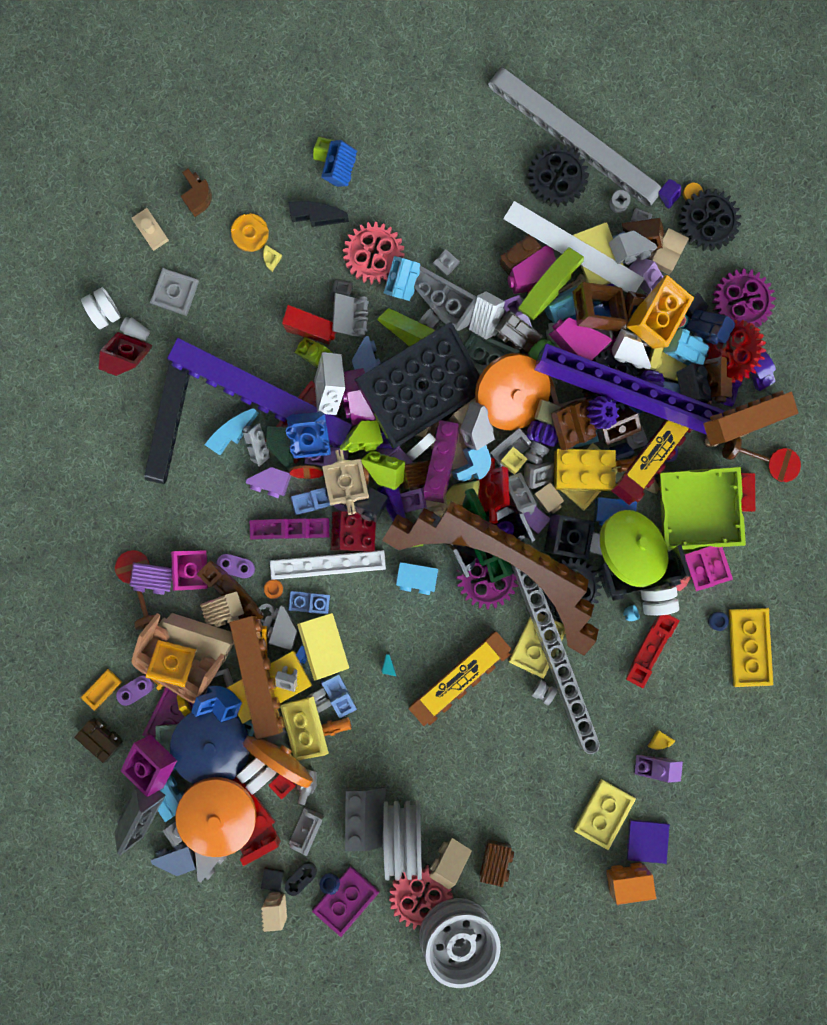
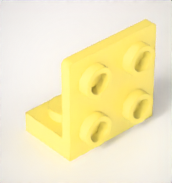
[645,348,687,382]

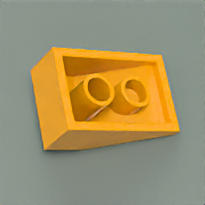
[626,275,694,349]

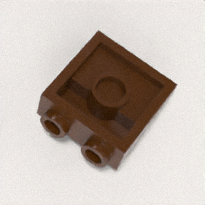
[703,357,732,405]
[551,399,597,450]

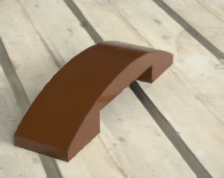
[197,561,264,620]

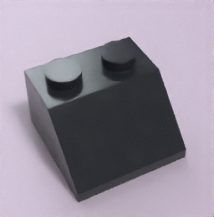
[544,514,595,559]

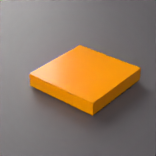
[146,640,196,687]

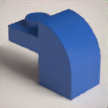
[191,686,242,722]

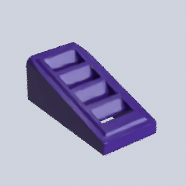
[377,486,406,521]

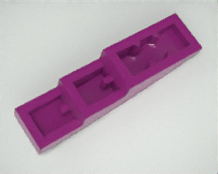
[250,518,330,540]

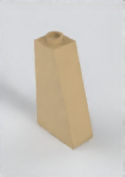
[158,613,234,667]

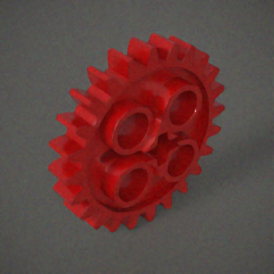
[705,320,766,383]

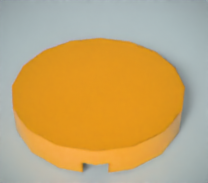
[231,214,269,252]

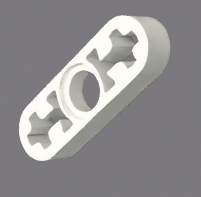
[407,433,436,461]

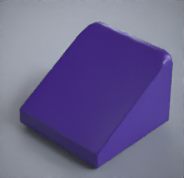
[659,179,681,209]

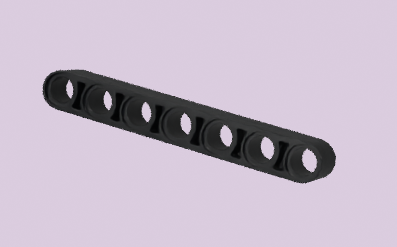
[145,362,190,484]

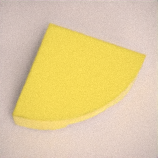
[263,245,282,272]

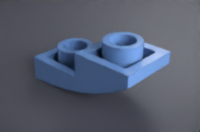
[288,591,330,614]

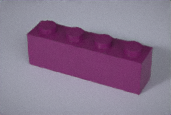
[424,420,459,503]

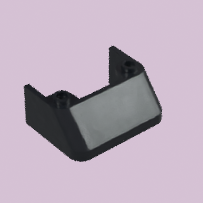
[442,505,535,578]
[597,545,690,601]

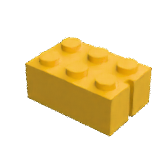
[554,449,616,491]

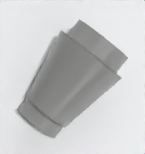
[120,317,150,341]

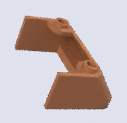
[132,613,225,703]

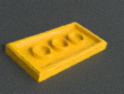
[729,608,773,687]
[227,651,312,724]

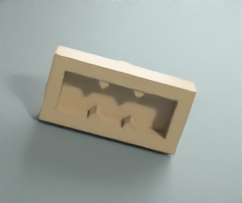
[132,208,169,251]

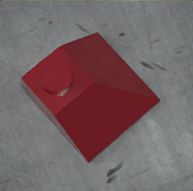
[99,332,152,376]

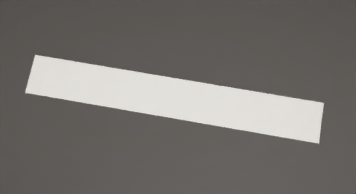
[504,201,644,293]

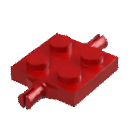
[476,458,510,523]

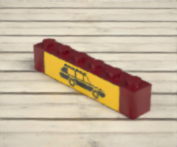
[611,419,693,505]

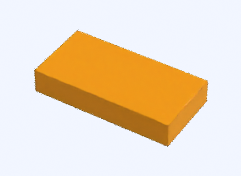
[80,669,122,711]

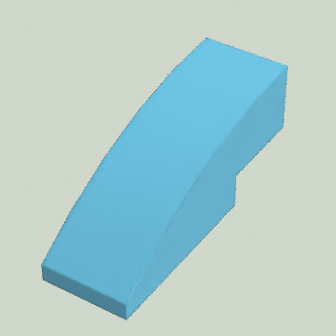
[205,409,259,455]

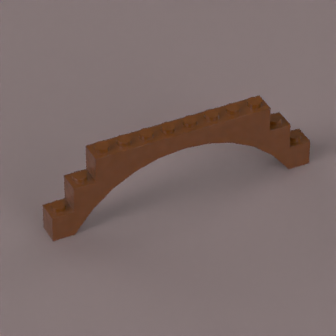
[382,501,599,656]

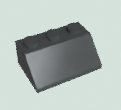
[115,787,166,855]
[345,787,386,851]

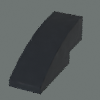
[288,201,349,227]

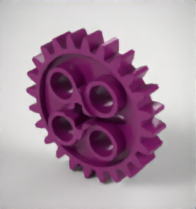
[712,269,776,327]
[456,558,518,610]

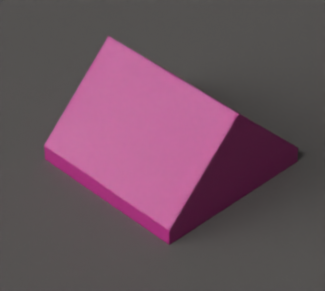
[171,551,208,591]

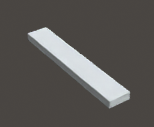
[270,550,386,580]

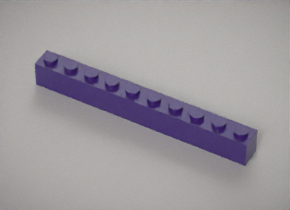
[167,338,352,448]
[534,344,724,435]

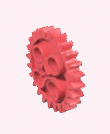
[343,222,404,285]
[389,865,453,930]

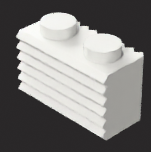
[469,292,505,339]

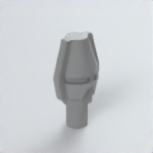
[297,769,317,805]

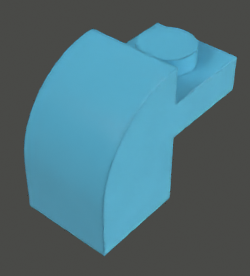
[451,445,491,482]

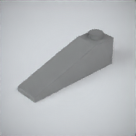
[414,266,477,331]

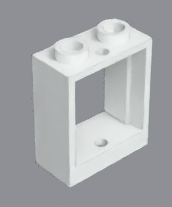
[314,352,345,415]

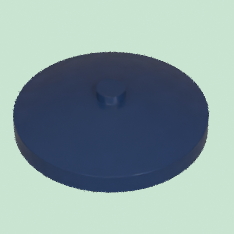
[170,712,249,784]

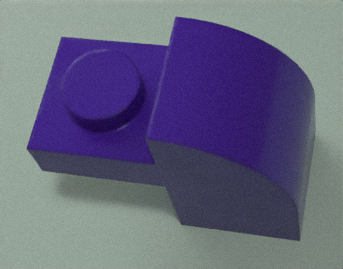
[743,352,776,392]

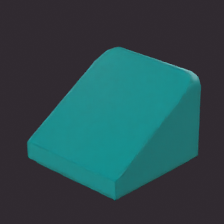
[382,653,397,676]

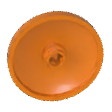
[475,353,551,430]
[242,736,313,788]
[175,777,256,857]

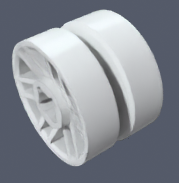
[81,287,121,329]
[641,584,679,615]
[236,758,277,795]

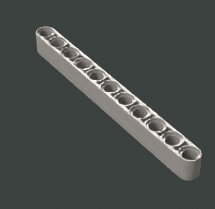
[488,68,661,207]
[511,564,600,754]

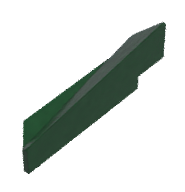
[461,488,514,583]

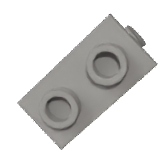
[242,423,270,466]

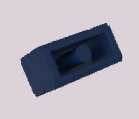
[687,310,735,345]

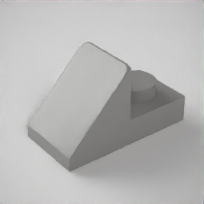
[523,462,555,489]

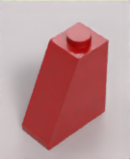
[282,305,337,345]

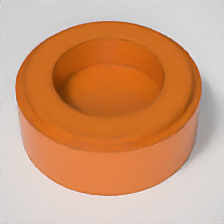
[264,579,284,599]

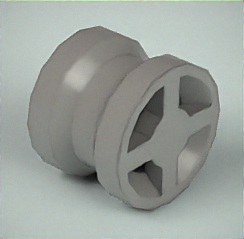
[609,190,631,213]
[419,309,441,329]

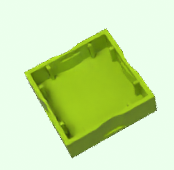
[659,466,746,551]

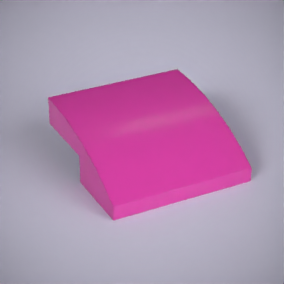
[684,546,733,591]

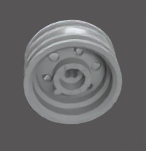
[383,800,422,880]
[419,898,501,988]

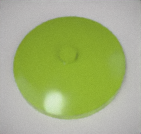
[600,510,668,587]

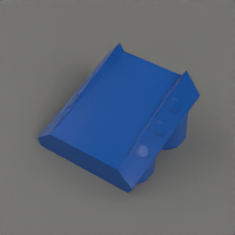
[286,411,331,458]

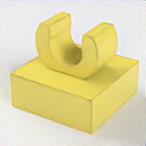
[500,447,528,475]

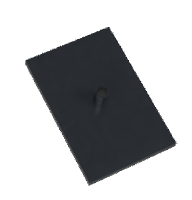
[354,322,480,449]

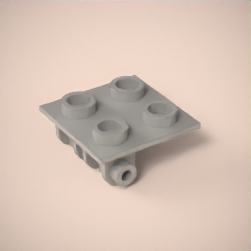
[333,293,369,338]

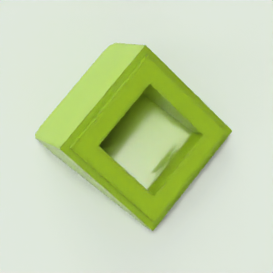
[313,137,335,162]

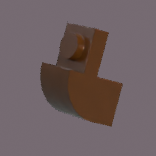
[181,168,212,217]

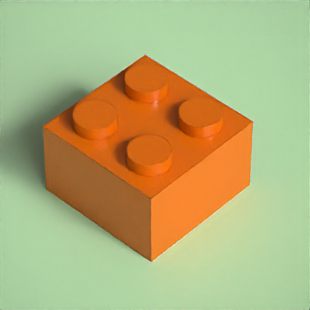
[606,863,656,905]

